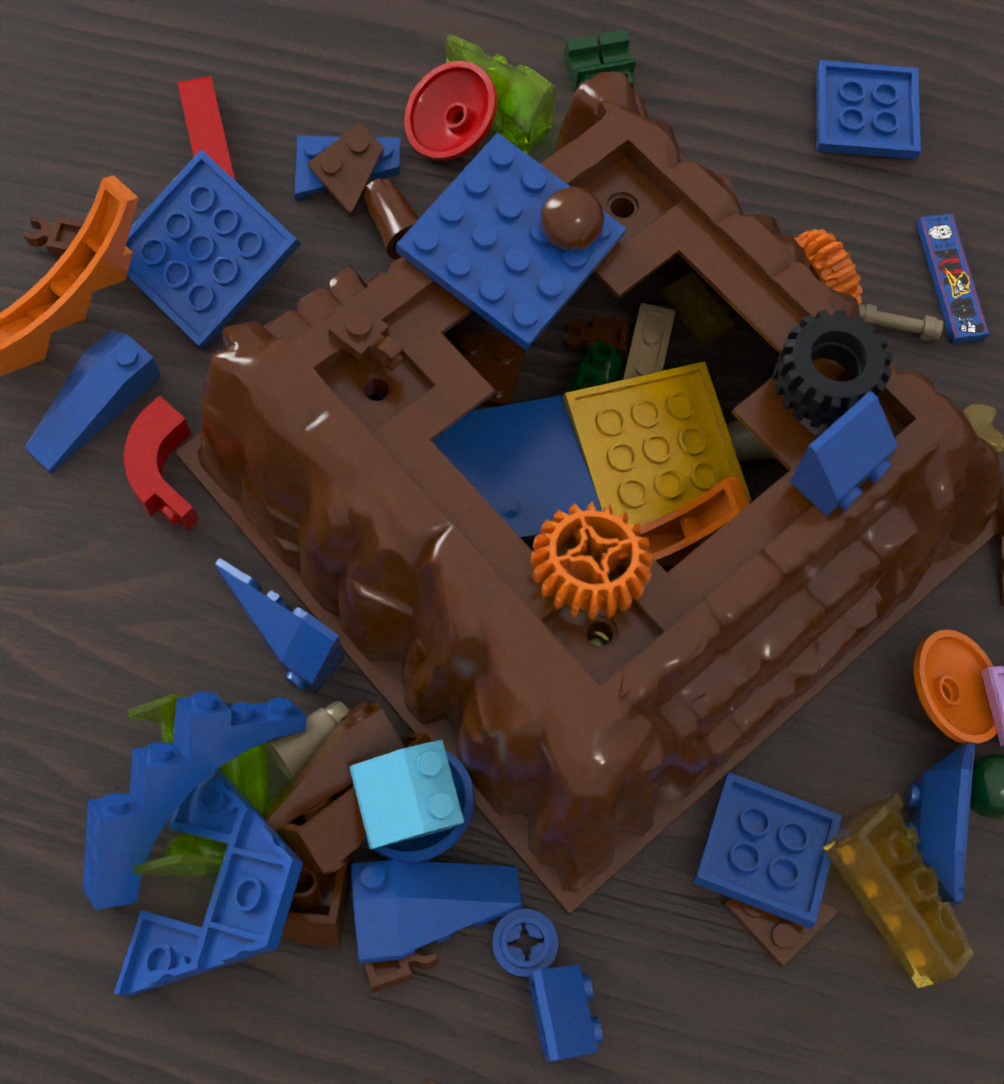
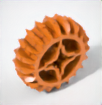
[794,229,863,305]
[531,501,653,621]

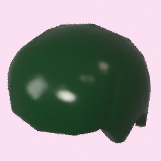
[970,754,1004,819]

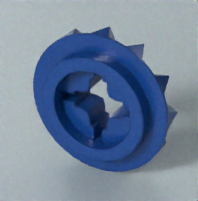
[492,908,558,977]

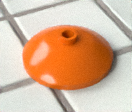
[913,629,997,744]

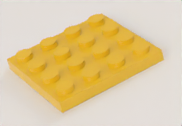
[562,361,751,526]

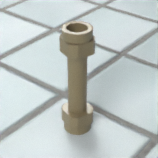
[858,303,943,341]

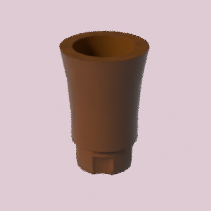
[362,178,419,260]

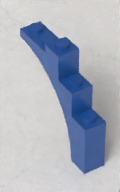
[82,691,307,910]

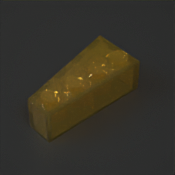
[823,793,974,988]

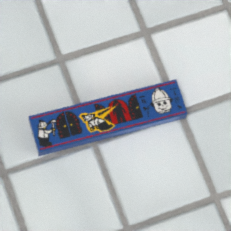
[916,213,989,344]

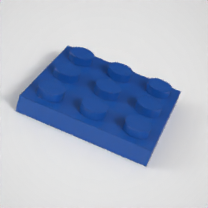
[816,60,921,159]
[693,772,842,929]

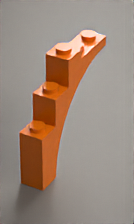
[0,175,139,377]
[639,477,749,567]

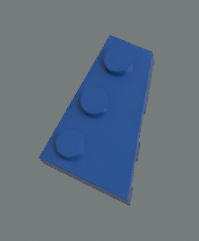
[294,136,401,202]

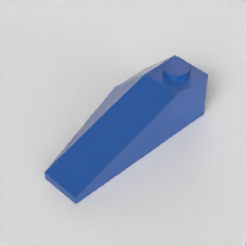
[24,330,161,474]
[215,558,344,694]
[351,859,522,964]

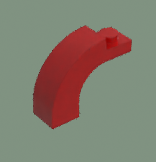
[124,395,199,531]

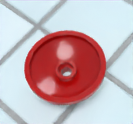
[404,61,498,161]

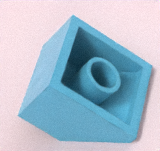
[349,740,464,850]

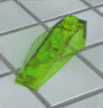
[446,34,556,154]

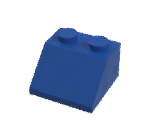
[790,391,898,517]
[528,964,603,1064]

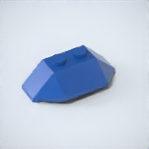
[902,743,976,908]

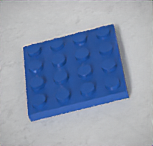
[395,132,627,351]
[126,149,302,350]

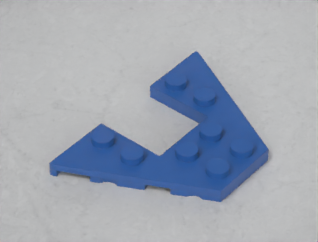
[114,768,303,997]

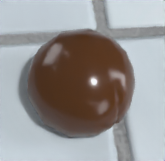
[541,187,604,250]

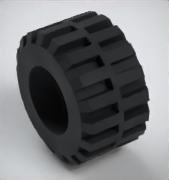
[773,310,893,429]

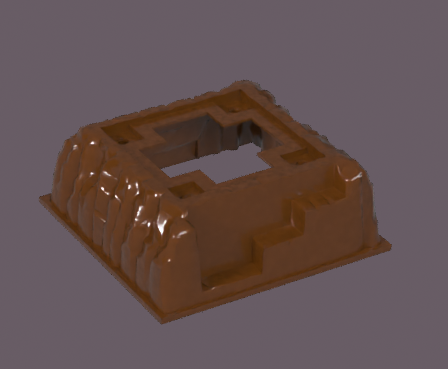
[174,71,1004,916]

